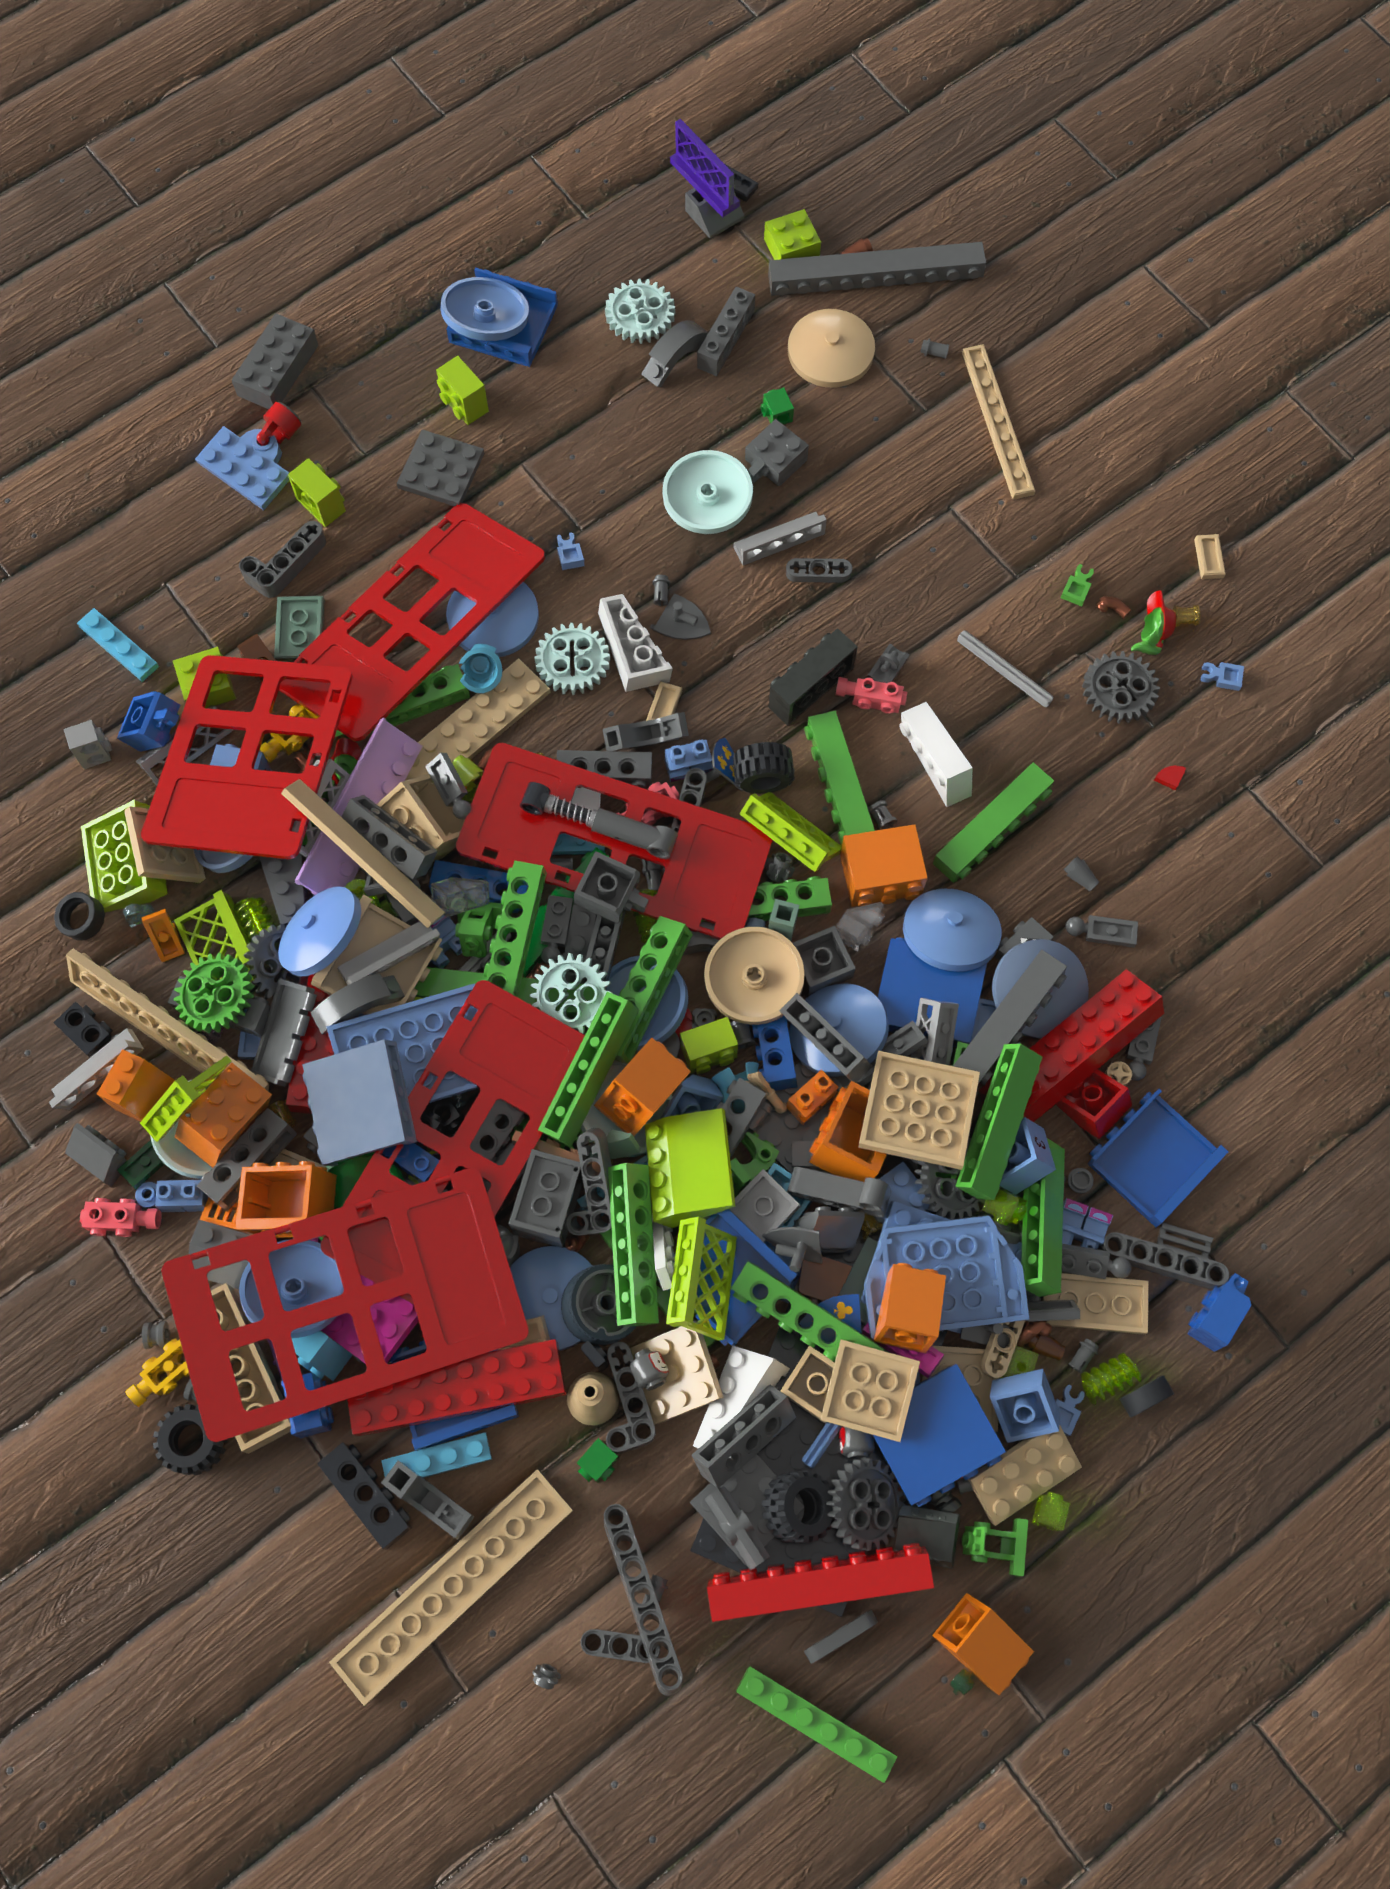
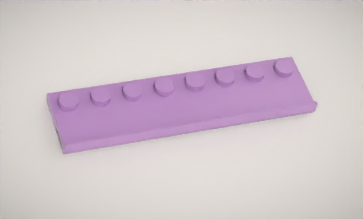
[295,718,422,895]

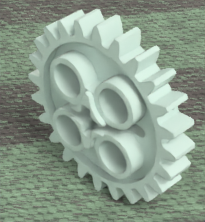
[605,279,675,344]
[535,623,610,695]
[530,953,613,1034]

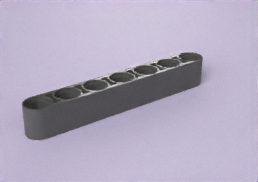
[604,1504,683,1696]

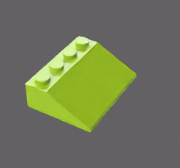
[81,800,168,913]
[645,1108,735,1228]

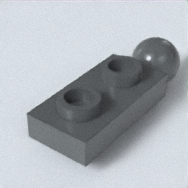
[425,753,471,820]
[541,895,574,965]
[1066,915,1138,948]
[1126,1017,1162,1081]
[1062,1244,1132,1279]

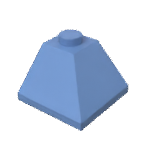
[660,1074,724,1119]

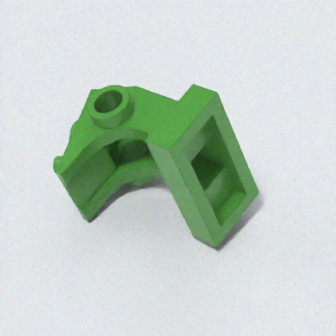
[455,899,503,958]
[730,1132,779,1197]
[962,1518,1028,1577]

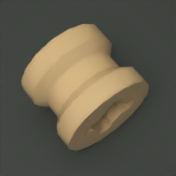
[1104,1061,1132,1086]

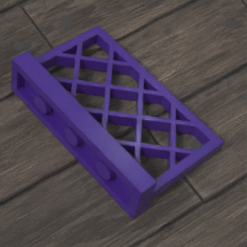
[670,119,740,218]

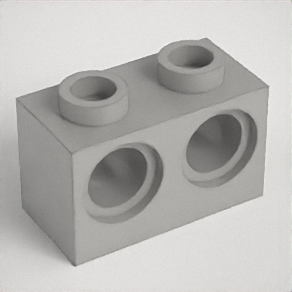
[64,720,112,769]

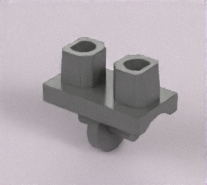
[867,644,909,683]

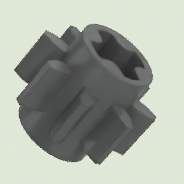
[764,852,795,882]

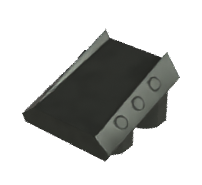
[895,1505,960,1569]

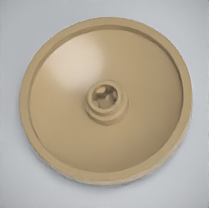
[788,309,875,388]
[704,927,804,1025]

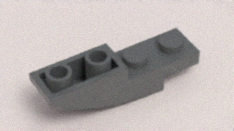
[563,904,597,984]

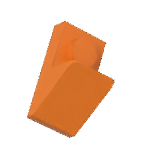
[142,909,185,962]

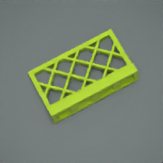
[740,792,841,872]
[174,890,253,982]
[140,1055,232,1142]
[666,1217,737,1340]

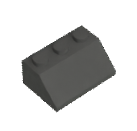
[189,1220,250,1290]

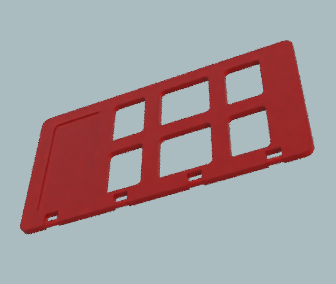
[161,1168,529,1442]

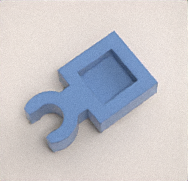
[557,532,584,570]
[1200,662,1244,691]
[1055,1385,1084,1436]

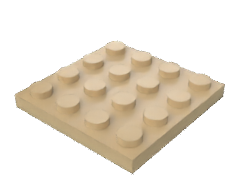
[858,1051,980,1170]

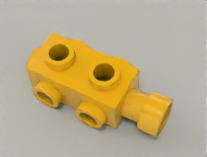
[260,704,319,763]
[125,1338,190,1407]

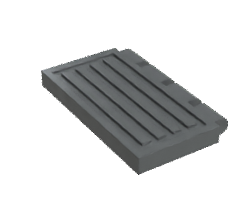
[251,979,317,1086]

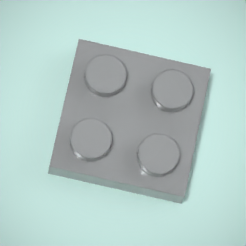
[730,1169,801,1243]

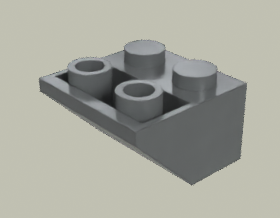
[685,188,744,239]
[65,1123,127,1187]
[794,1207,865,1253]

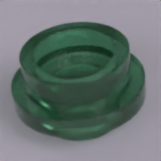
[950,1668,975,1695]

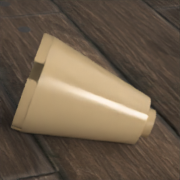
[567,1372,619,1425]

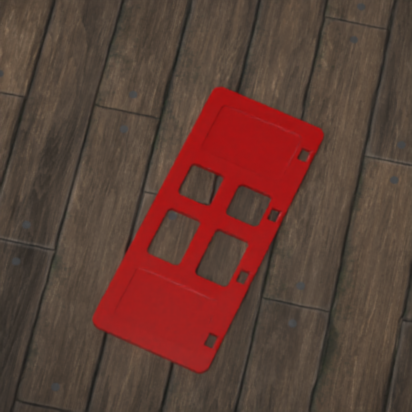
[279,503,545,741]
[456,743,772,940]
[321,980,585,1305]

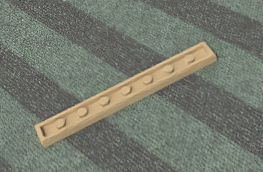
[962,344,1035,500]
[281,779,445,928]

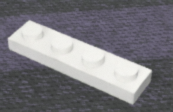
[652,1213,675,1291]

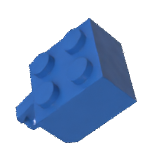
[117,691,180,752]
[1187,1273,1251,1352]
[281,1372,334,1438]

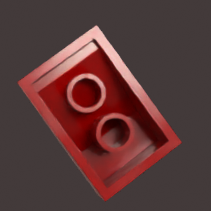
[1056,1069,1132,1139]

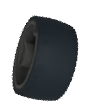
[561,1264,636,1345]

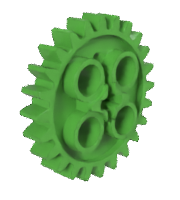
[174,953,255,1033]

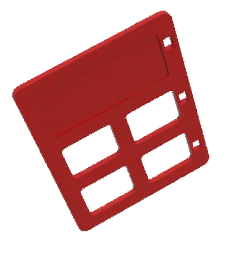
[141,655,353,859]

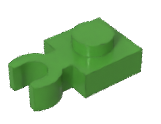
[1061,564,1094,606]

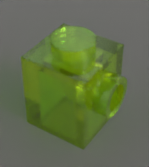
[982,1188,1027,1226]
[1000,1346,1039,1378]
[1032,1492,1070,1531]

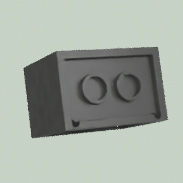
[509,1149,583,1248]

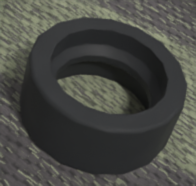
[54,892,105,940]
[1120,1375,1174,1418]

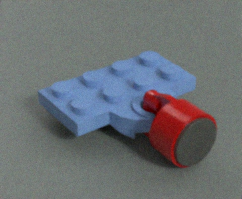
[195,402,302,511]

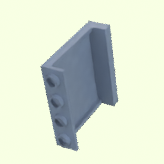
[302,1039,417,1166]

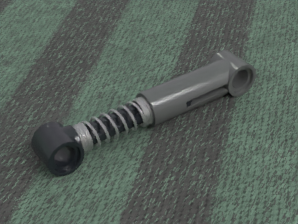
[520,782,678,859]

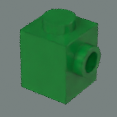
[761,387,794,425]
[577,1438,619,1483]

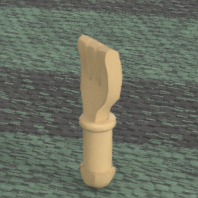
[747,1071,787,1114]

